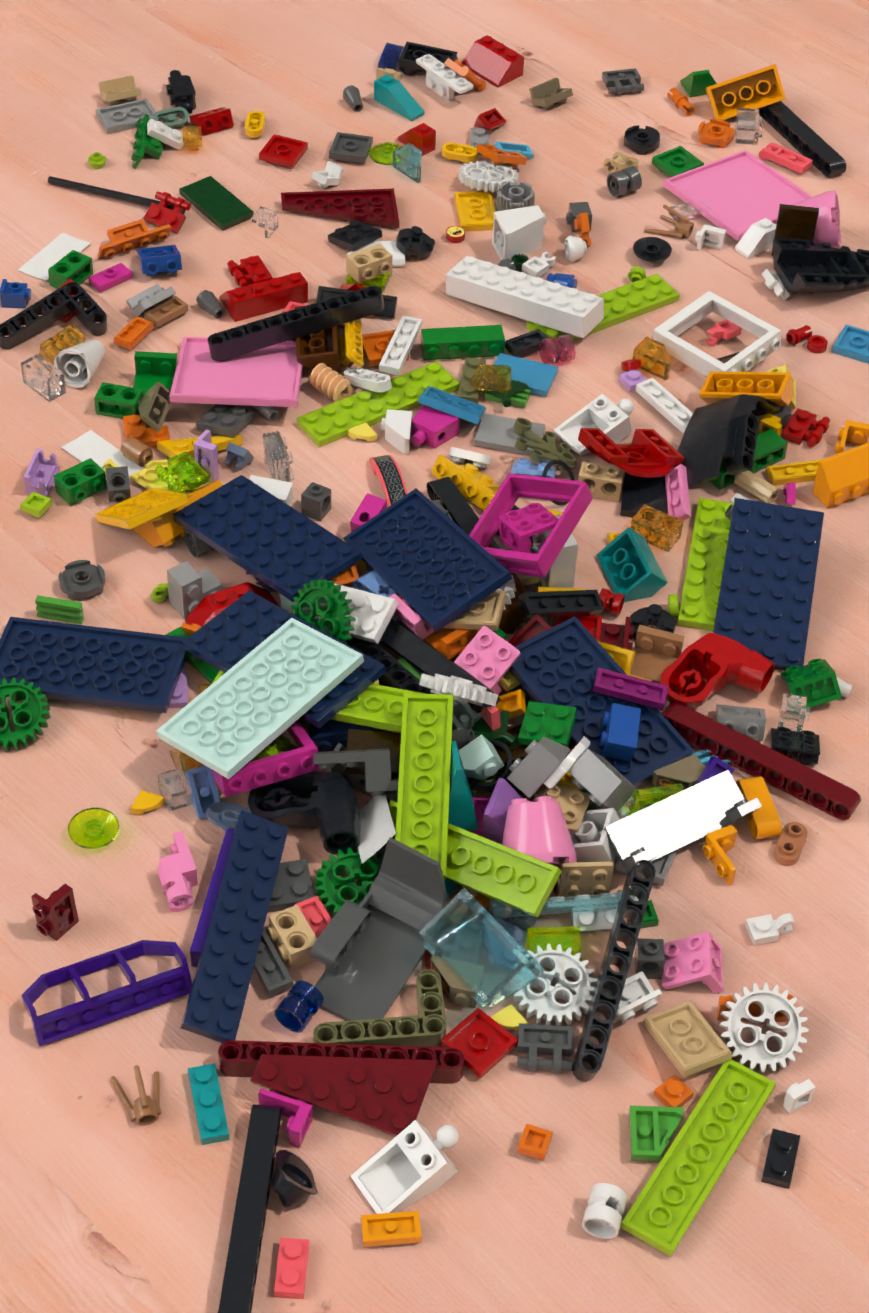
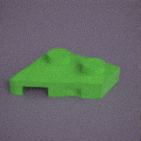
[629,1105,684,1162]

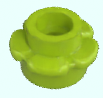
[88,152,106,169]
[627,266,646,282]

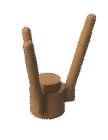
[644,205,694,239]
[110,1065,161,1125]

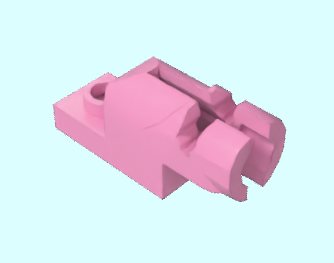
[158,831,198,912]

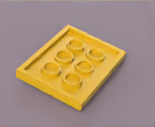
[95,488,189,530]

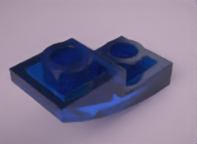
[378,43,404,71]

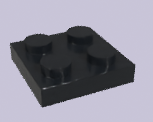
[328,220,382,251]

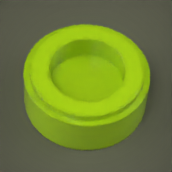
[668,594,679,617]

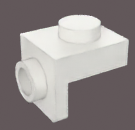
[311,161,344,188]
[695,224,726,250]

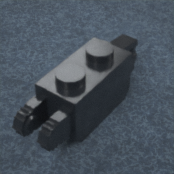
[166,70,196,114]

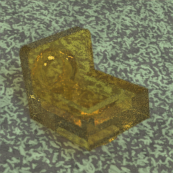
[183,126,202,151]

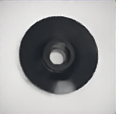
[633,237,672,262]

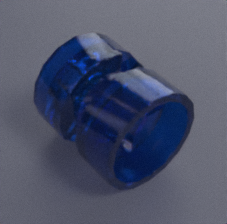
[274,981,324,1033]

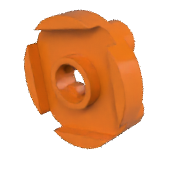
[698,119,735,148]

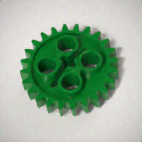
[291,579,356,644]
[0,677,51,752]
[315,847,378,918]

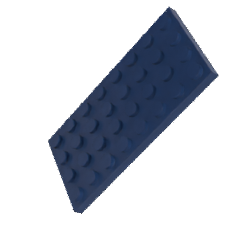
[173,475,362,602]
[343,488,513,632]
[713,498,824,670]
[182,590,386,728]
[508,616,694,787]
[0,617,188,713]

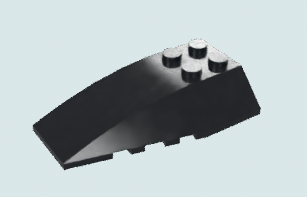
[773,238,869,294]

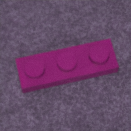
[593,668,668,710]

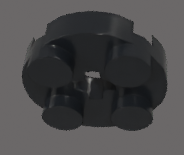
[623,125,660,155]
[396,226,435,259]
[630,604,676,640]

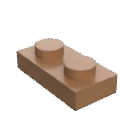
[144,296,188,328]

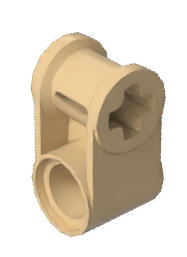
[603,151,639,174]

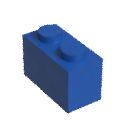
[600,703,641,762]

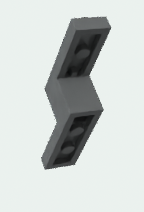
[313,748,399,796]

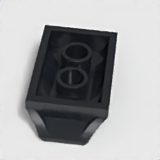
[398,41,459,75]

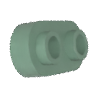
[153,107,189,129]

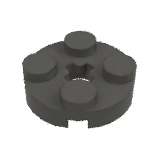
[59,560,105,600]

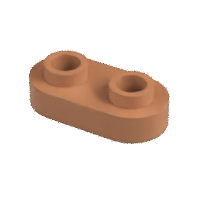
[774,822,808,866]

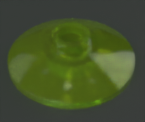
[370,142,406,165]
[68,808,119,849]

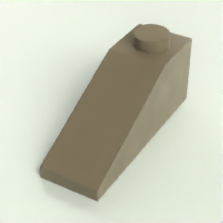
[138,381,171,432]

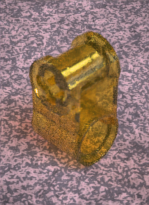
[471,364,512,392]

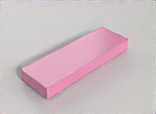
[665,464,691,527]

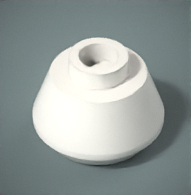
[564,236,587,262]

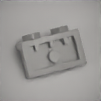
[126,284,176,317]
[716,704,766,741]

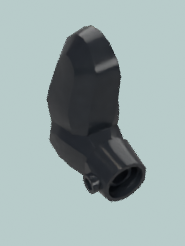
[248,771,361,855]

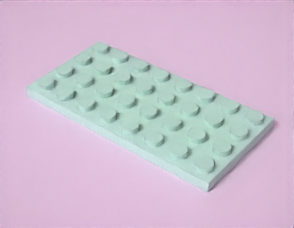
[156,618,364,779]

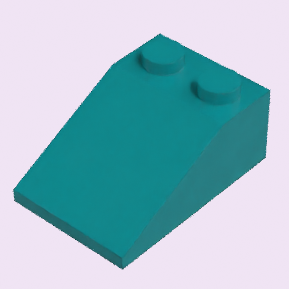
[448,740,479,831]

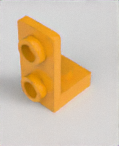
[834,420,869,454]
[703,825,737,885]

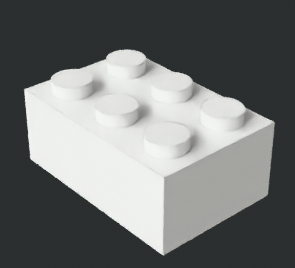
[532,514,578,588]

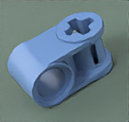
[353,571,395,597]

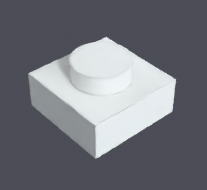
[783,1079,816,1114]

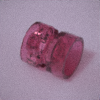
[539,334,576,365]

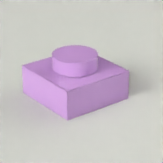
[619,369,647,392]

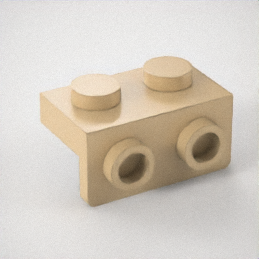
[98,76,141,104]

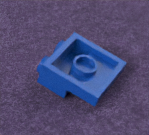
[136,245,182,276]

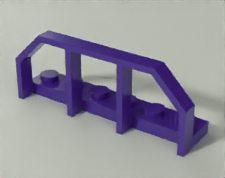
[22,940,192,1047]

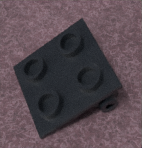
[771,727,820,766]

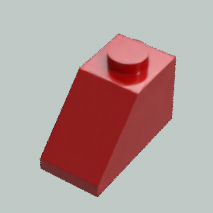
[398,123,436,156]

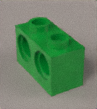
[48,250,93,289]
[94,382,143,419]
[54,458,107,506]

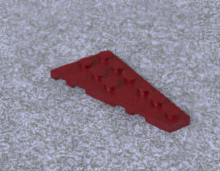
[281,188,399,228]
[251,1054,438,1136]

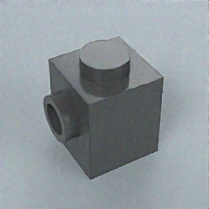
[566,202,592,232]

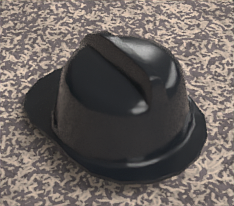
[272,1150,318,1208]

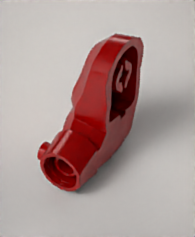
[661,633,775,709]

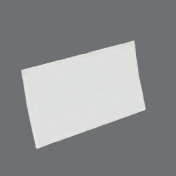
[18,232,90,281]
[62,430,144,486]
[358,795,396,864]

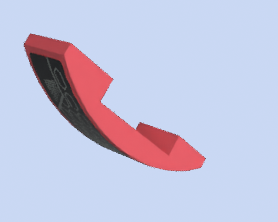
[369,455,408,508]

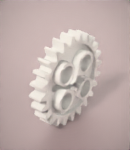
[458,161,519,193]
[419,673,498,706]
[510,944,597,1026]
[719,983,809,1073]

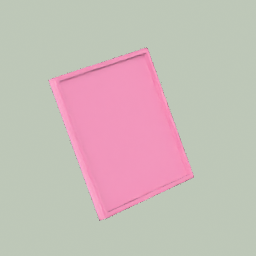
[663,150,812,241]
[170,337,303,407]

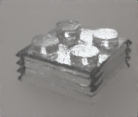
[262,431,294,482]

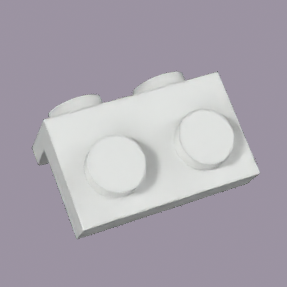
[603,971,662,1023]

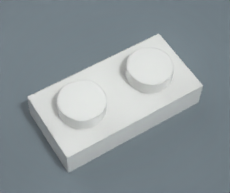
[147,119,183,150]

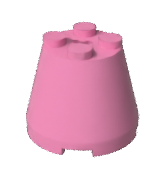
[792,190,841,248]
[502,796,577,866]

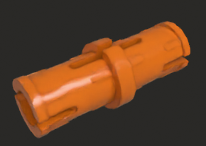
[667,88,695,116]

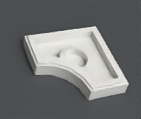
[543,736,590,789]

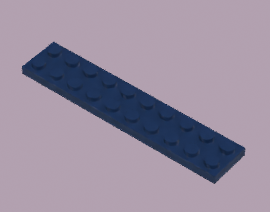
[180,810,289,1043]

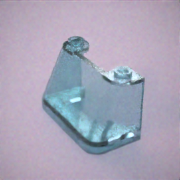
[418,888,545,1008]

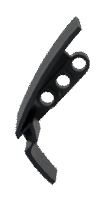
[673,394,780,487]

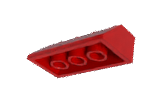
[219,272,308,322]

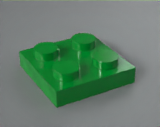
[652,146,704,177]
[518,701,577,747]

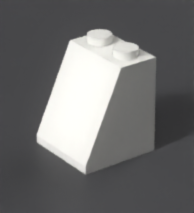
[492,205,546,261]

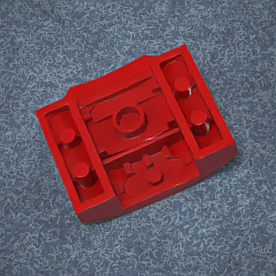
[578,428,685,478]

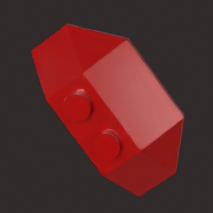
[185,582,279,627]

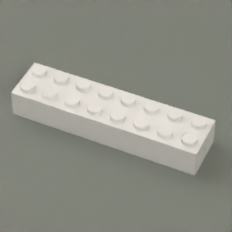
[446,256,604,338]

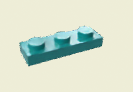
[188,1063,230,1145]

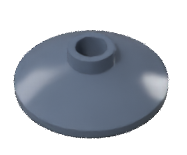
[206,802,252,831]

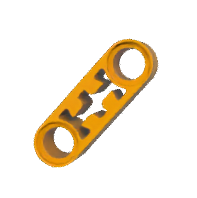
[736,776,782,840]

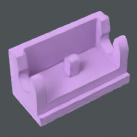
[23,449,60,497]

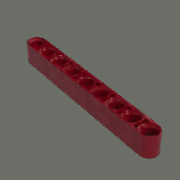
[662,702,861,820]
[218,1040,464,1084]

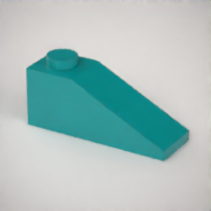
[374,74,425,121]

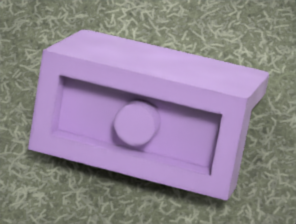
[194,429,219,482]

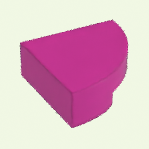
[783,483,796,505]

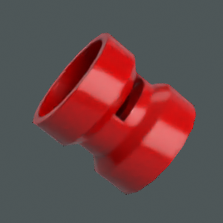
[599,588,625,616]

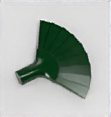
[478,379,528,407]
[472,710,518,747]

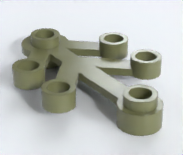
[513,418,577,471]

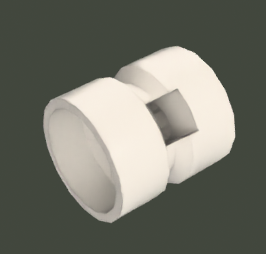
[582,1183,627,1239]

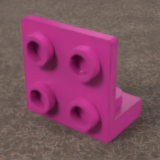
[498,503,559,553]

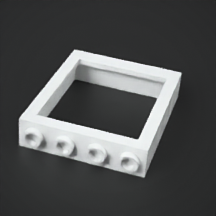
[653,291,781,377]

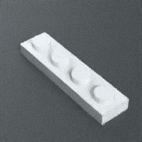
[379,316,422,375]
[635,378,693,434]

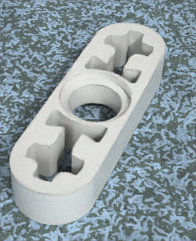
[343,367,392,392]

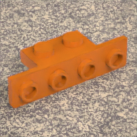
[97,219,172,259]

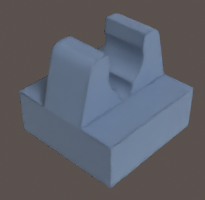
[225,442,254,470]

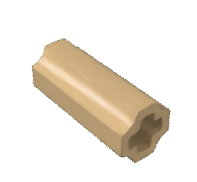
[734,471,780,504]

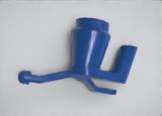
[547,273,577,289]

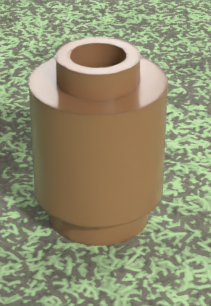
[121,437,153,467]

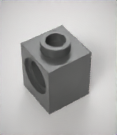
[106,466,131,503]
[301,482,331,522]
[634,938,665,979]

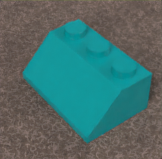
[596,527,668,602]

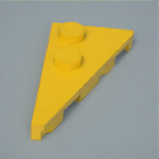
[157,435,243,463]

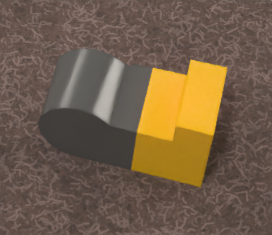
[757,405,791,436]

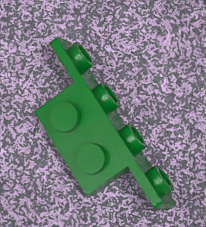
[131,114,163,169]

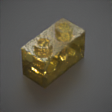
[38,323,86,372]
[631,504,683,552]

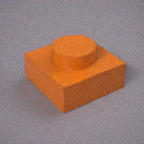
[654,1074,694,1107]
[517,1123,553,1161]

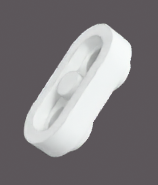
[449,447,492,468]

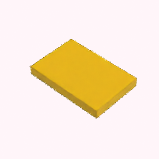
[454,190,496,231]

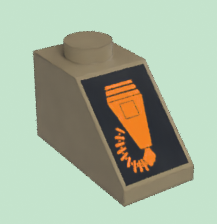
[651,754,705,795]
[431,955,484,1008]

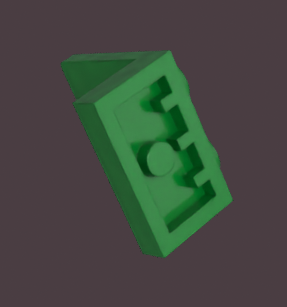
[133,351,178,395]
[780,658,842,712]

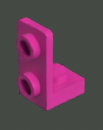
[258,1089,313,1148]

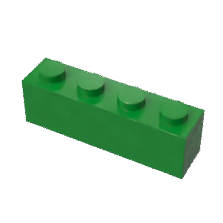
[421,325,505,360]
[710,429,788,490]

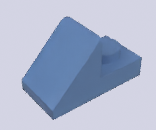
[185,765,220,819]

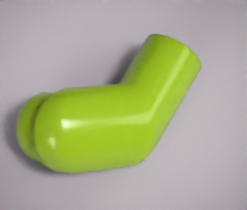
[151,583,169,603]

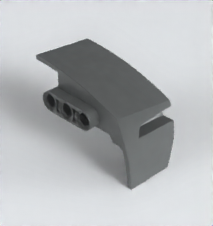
[306,837,446,1021]

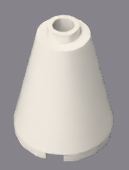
[54,340,105,388]

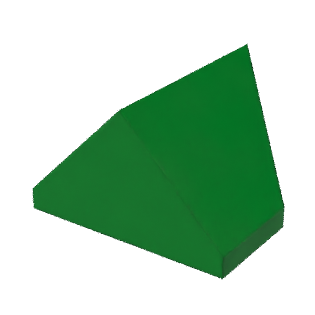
[680,69,717,97]

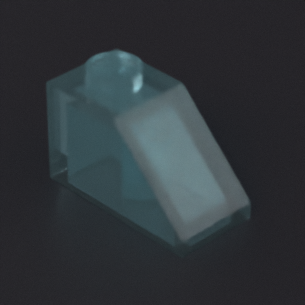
[393,143,422,183]

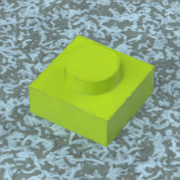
[20,492,52,518]

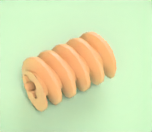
[309,363,353,402]

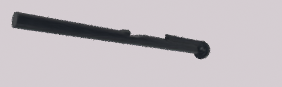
[48,176,186,214]

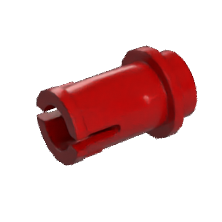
[786,325,812,345]

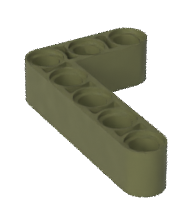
[313,969,447,1047]

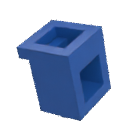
[0,279,31,309]

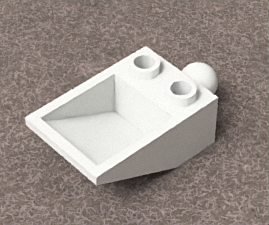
[554,394,634,456]
[350,1120,459,1214]

